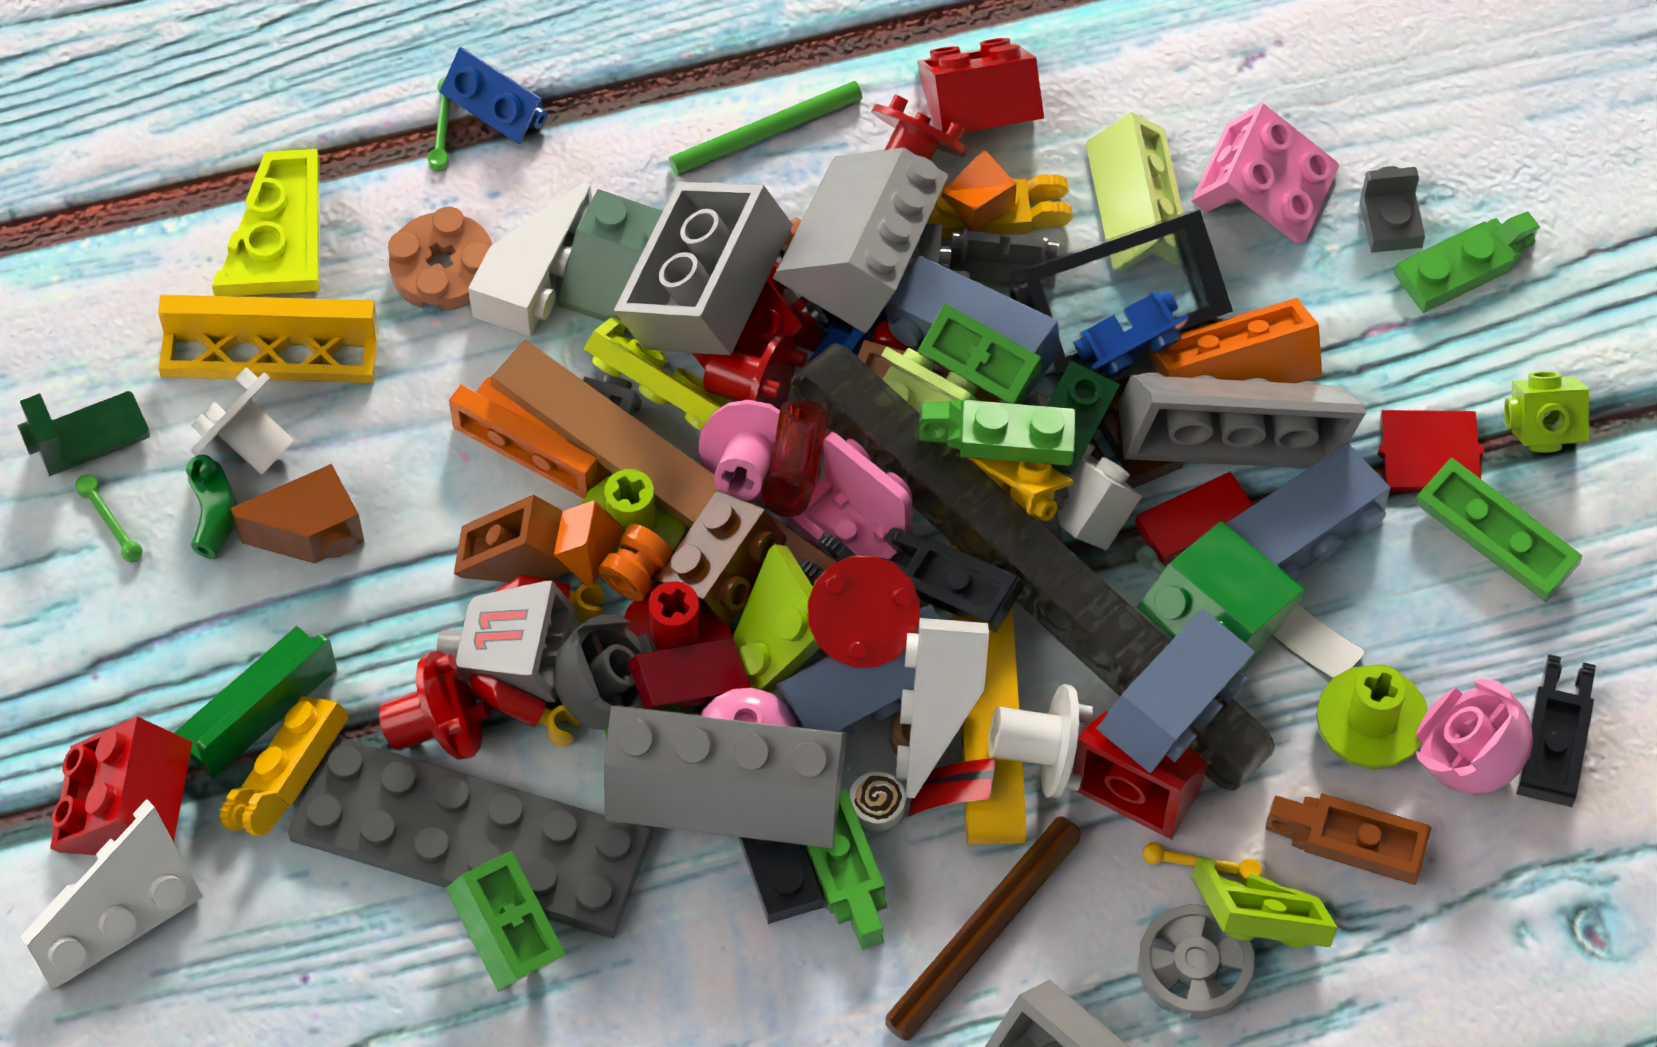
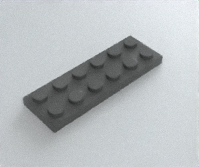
[288,736,652,939]

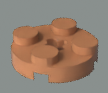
[388,206,492,311]

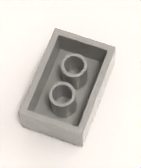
[614,182,793,355]

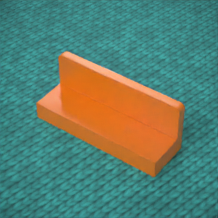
[1149,298,1322,384]
[449,377,610,499]

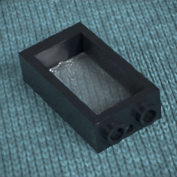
[1009,210,1233,374]

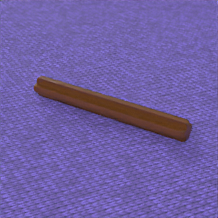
[885,816,1081,1041]

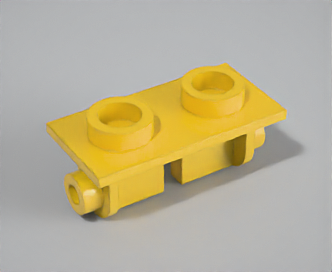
[955,448,1073,522]

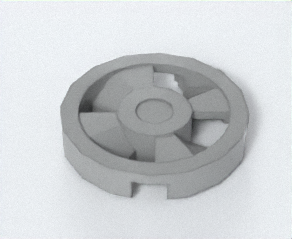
[1137,904,1255,1019]

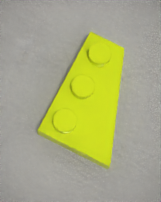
[211,149,320,296]
[583,315,733,430]

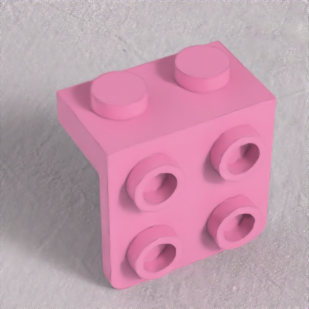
[787,432,913,563]

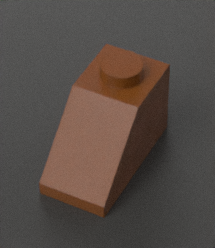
[231,464,364,564]
[454,494,571,582]

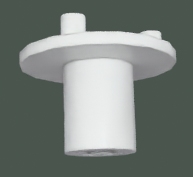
[191,367,294,475]
[988,684,1093,799]

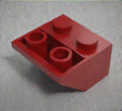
[917,38,1044,133]
[50,716,192,855]

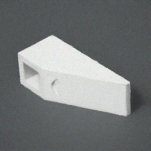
[468,182,592,337]
[1057,443,1142,551]
[895,618,989,798]

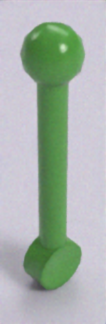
[427,77,451,171]
[75,474,143,563]

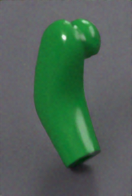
[186,454,238,559]

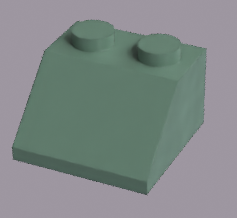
[558,189,663,330]

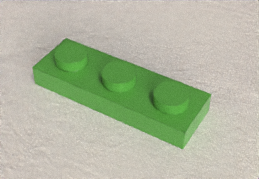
[1416,457,1582,602]

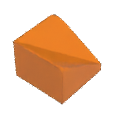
[941,151,1017,231]
[554,500,625,586]

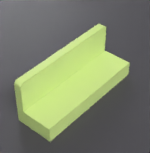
[1086,112,1183,272]

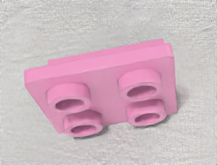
[1191,103,1339,244]

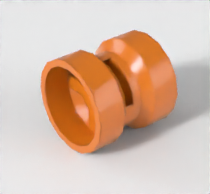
[597,524,674,602]

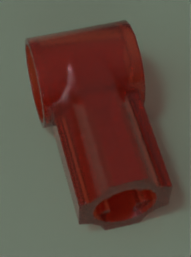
[762,399,830,517]

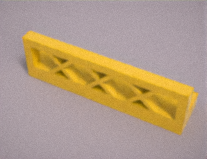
[158,295,379,383]

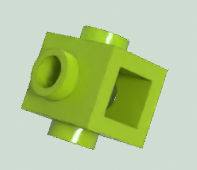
[1504,371,1589,452]

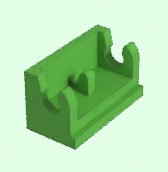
[917,303,1042,405]
[445,850,566,992]

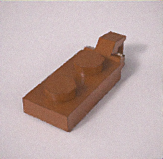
[1265,793,1432,885]

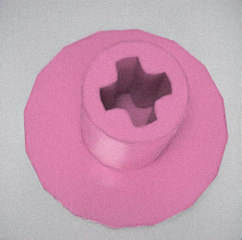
[698,400,807,502]

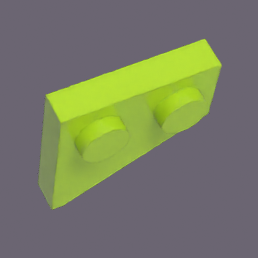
[733,544,820,693]
[1192,856,1338,948]

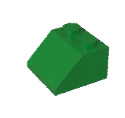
[1136,521,1308,673]

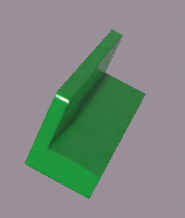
[174,626,337,779]

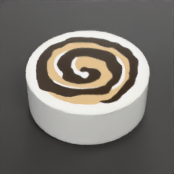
[849,772,906,832]

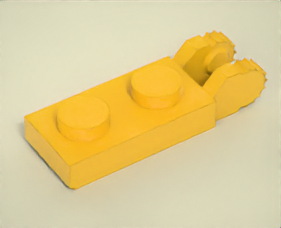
[927,174,1073,240]
[219,696,349,836]

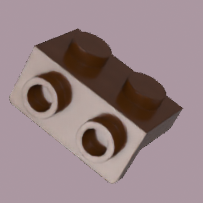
[656,490,787,626]

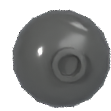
[553,614,658,730]

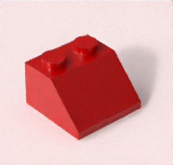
[1073,711,1207,840]

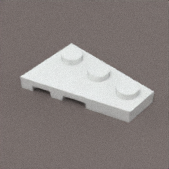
[20,799,203,991]

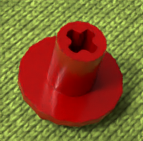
[871,94,968,161]
[703,333,808,417]
[807,555,920,668]
[624,581,731,651]
[379,651,492,760]

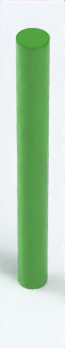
[669,80,863,176]

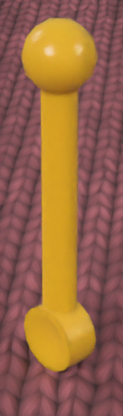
[1142,842,1262,883]

